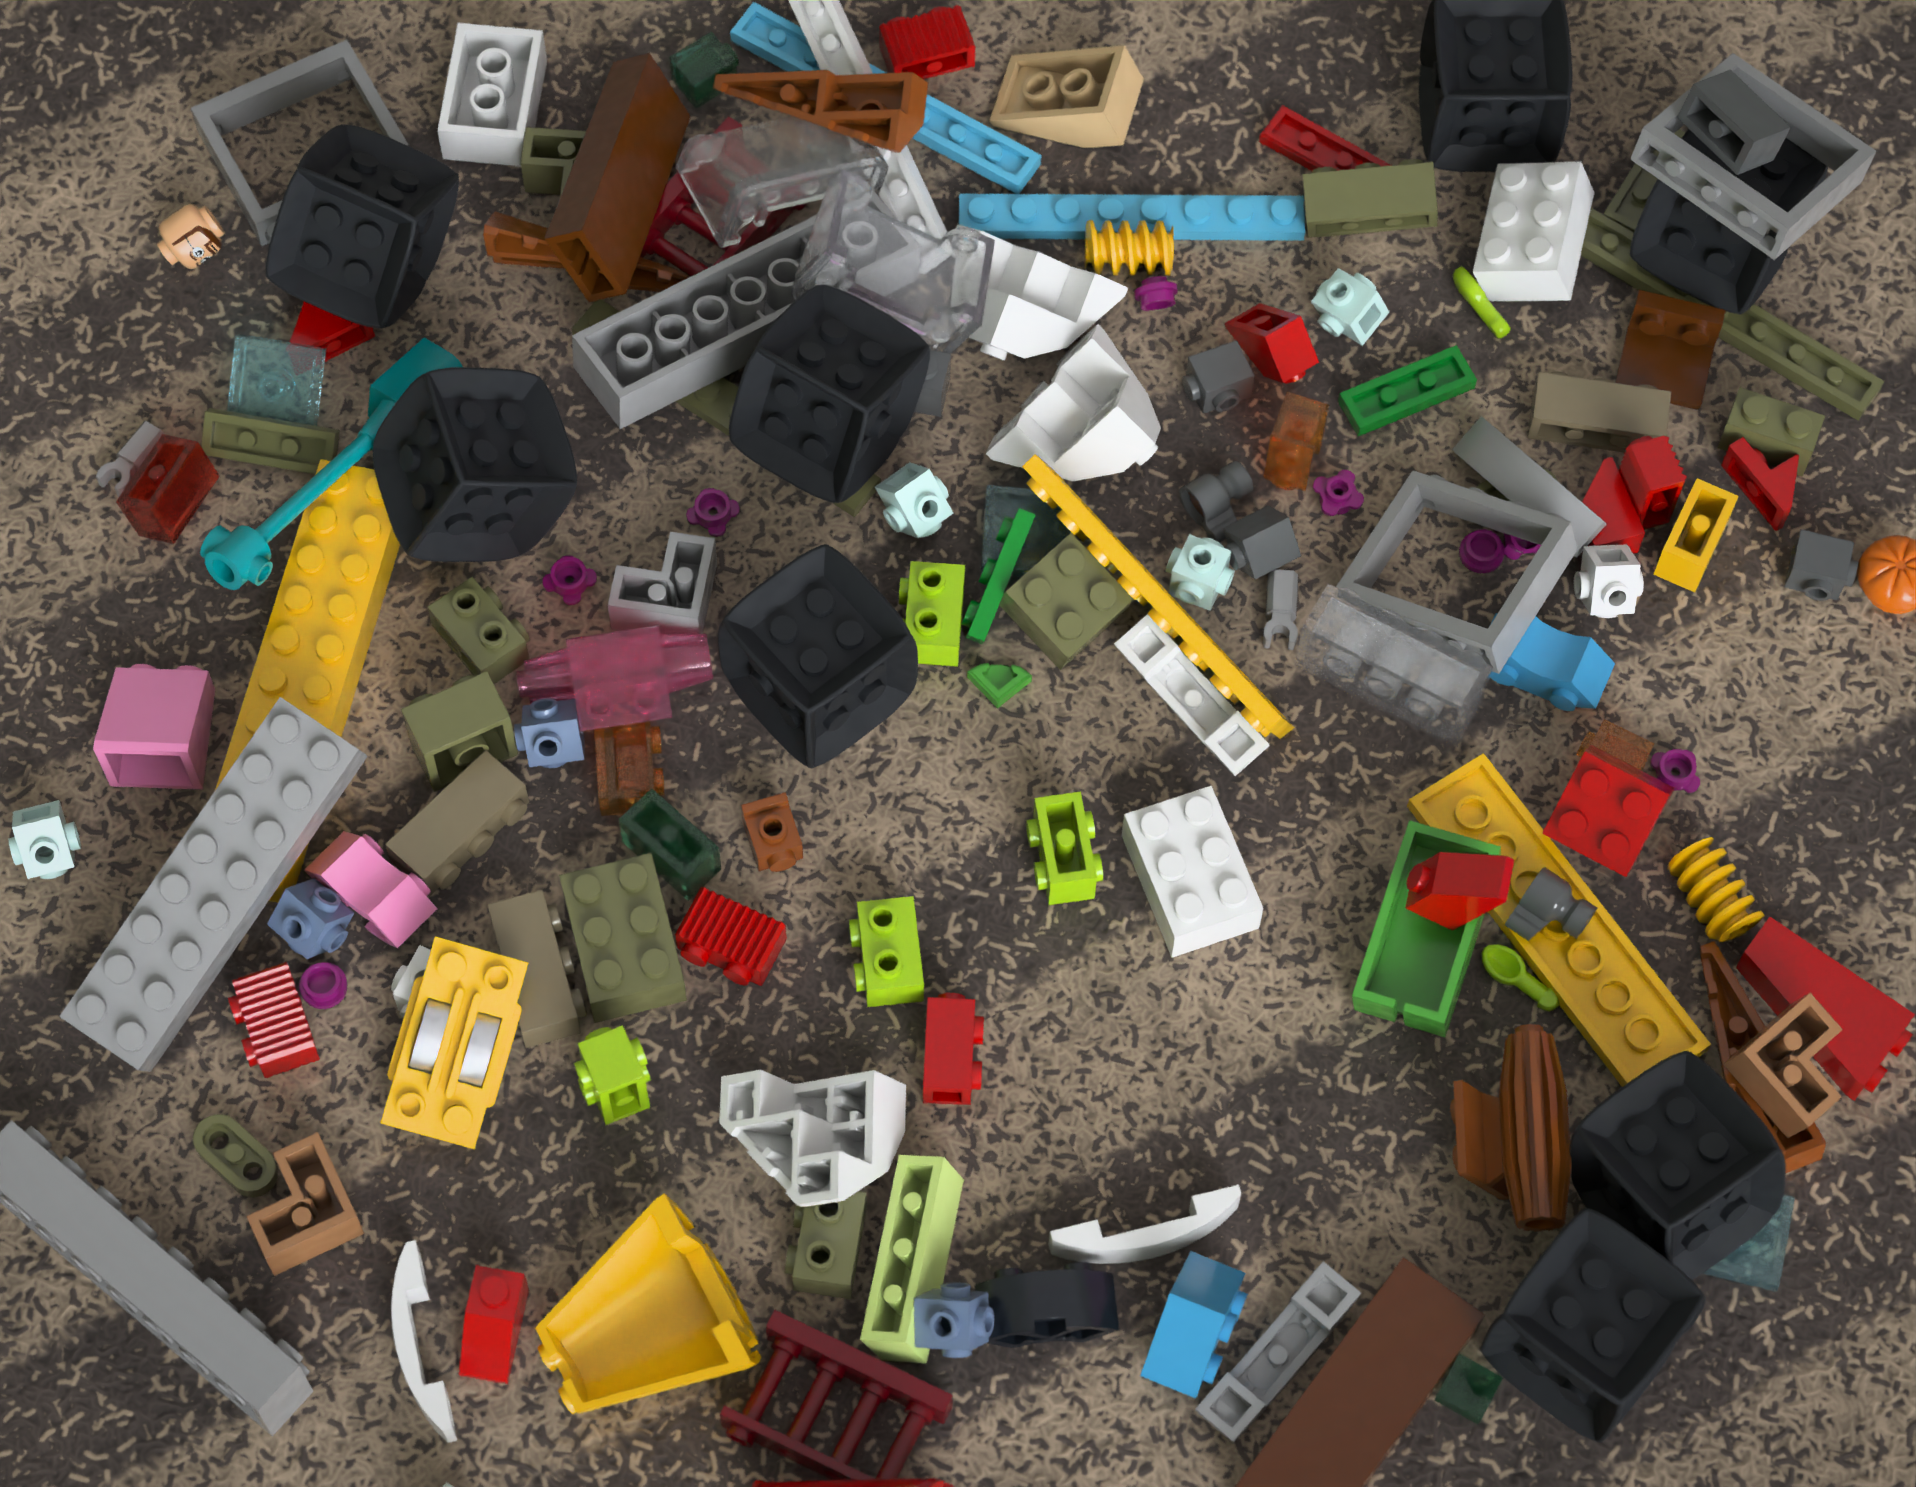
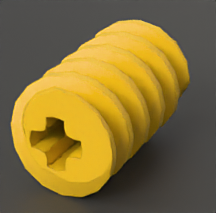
[1085,220,1174,276]
[1667,837,1765,942]

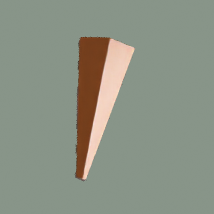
[714,70,928,153]
[483,211,691,292]
[1699,941,1827,1173]

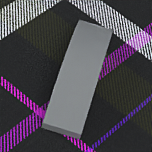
[1452,416,1607,558]
[1195,1261,1361,1443]

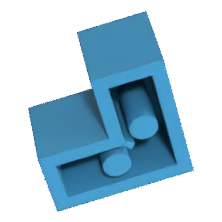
[1140,1251,1248,1398]

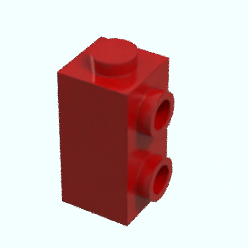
[923,993,984,1105]

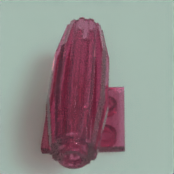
[516,625,713,731]

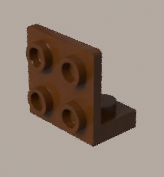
[1615,290,1726,410]

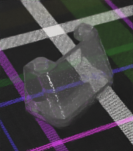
[676,116,889,248]
[792,169,995,354]

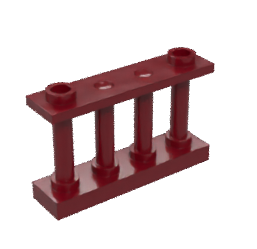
[640,116,813,276]
[720,1310,953,1480]

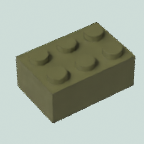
[559,853,687,1023]

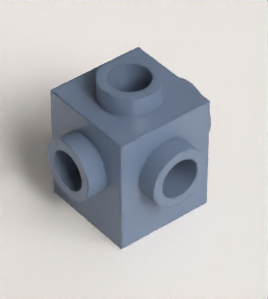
[514,698,585,768]
[267,878,354,959]
[914,1283,994,1358]

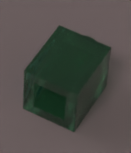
[669,32,739,108]

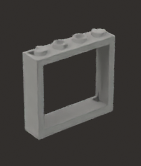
[191,40,409,246]
[1630,53,1877,260]
[1333,470,1578,674]

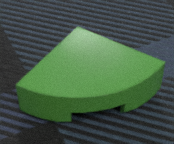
[967,663,1032,709]

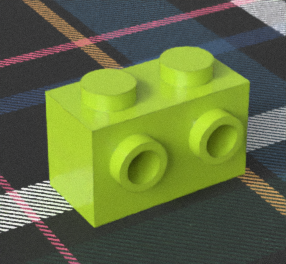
[899,561,965,667]
[1026,791,1103,905]
[849,896,924,1007]
[574,1025,651,1125]

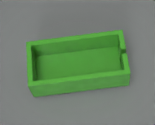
[1352,820,1501,1038]

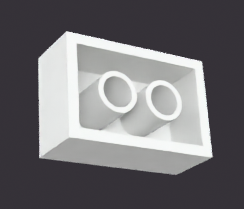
[437,23,547,167]
[1473,162,1594,301]
[1121,786,1263,958]

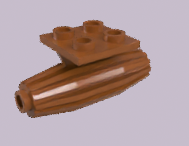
[1450,1024,1572,1232]

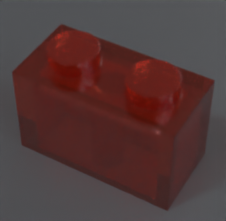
[116,434,220,544]

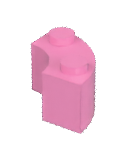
[304,831,437,948]

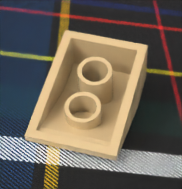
[990,45,1144,148]

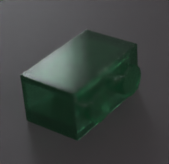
[619,788,721,901]

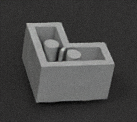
[607,532,717,643]

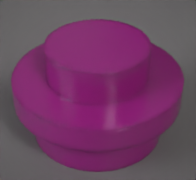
[1134,276,1178,311]
[1459,529,1505,573]
[299,962,348,1009]

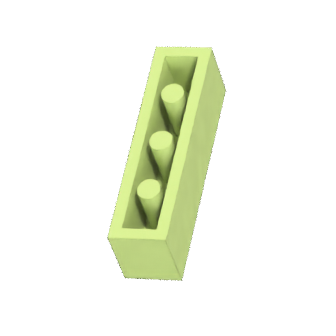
[860,1155,964,1363]

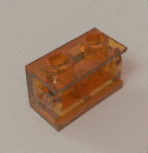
[1263,392,1330,492]
[593,710,665,816]

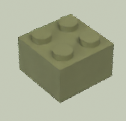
[999,533,1134,670]
[401,671,518,792]

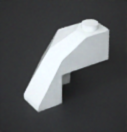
[953,224,1128,361]
[986,324,1161,481]
[719,1069,906,1207]

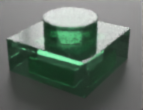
[1434,1353,1503,1425]

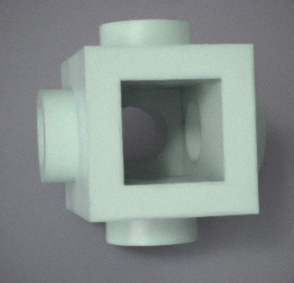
[1311,268,1389,345]
[875,462,953,538]
[1166,534,1235,611]
[8,800,81,879]

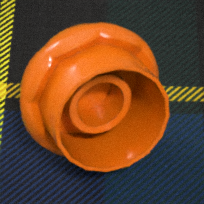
[1857,535,1916,614]

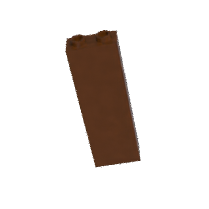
[544,53,691,302]
[1235,1257,1485,1487]

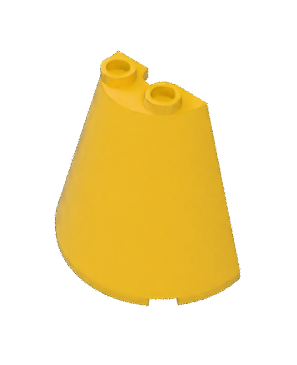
[535,1193,761,1414]

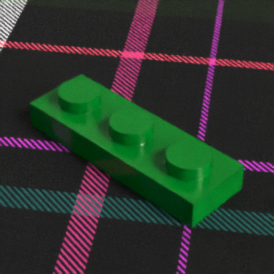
[1338,345,1477,437]
[961,508,1035,644]

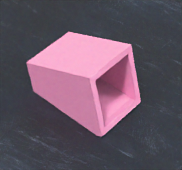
[93,664,215,790]

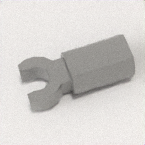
[96,421,168,499]
[1262,569,1298,650]

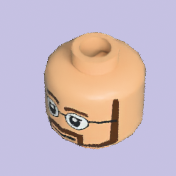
[157,204,225,269]

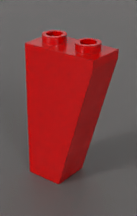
[1736,917,1915,1101]

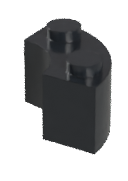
[975,1262,1119,1348]

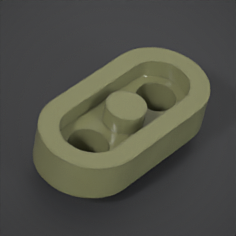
[193,1114,279,1197]

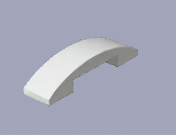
[1114,614,1270,776]
[1049,1185,1241,1264]
[391,1240,457,1443]

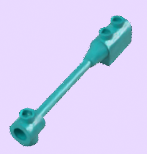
[200,337,463,590]

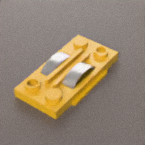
[381,936,528,1149]

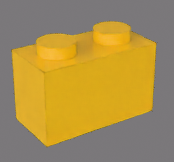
[1653,478,1739,593]

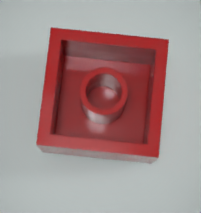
[1542,745,1675,877]

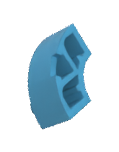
[1489,613,1615,711]

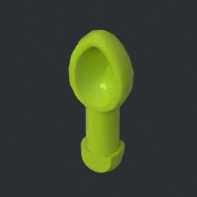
[1453,266,1510,339]
[1481,944,1559,1012]

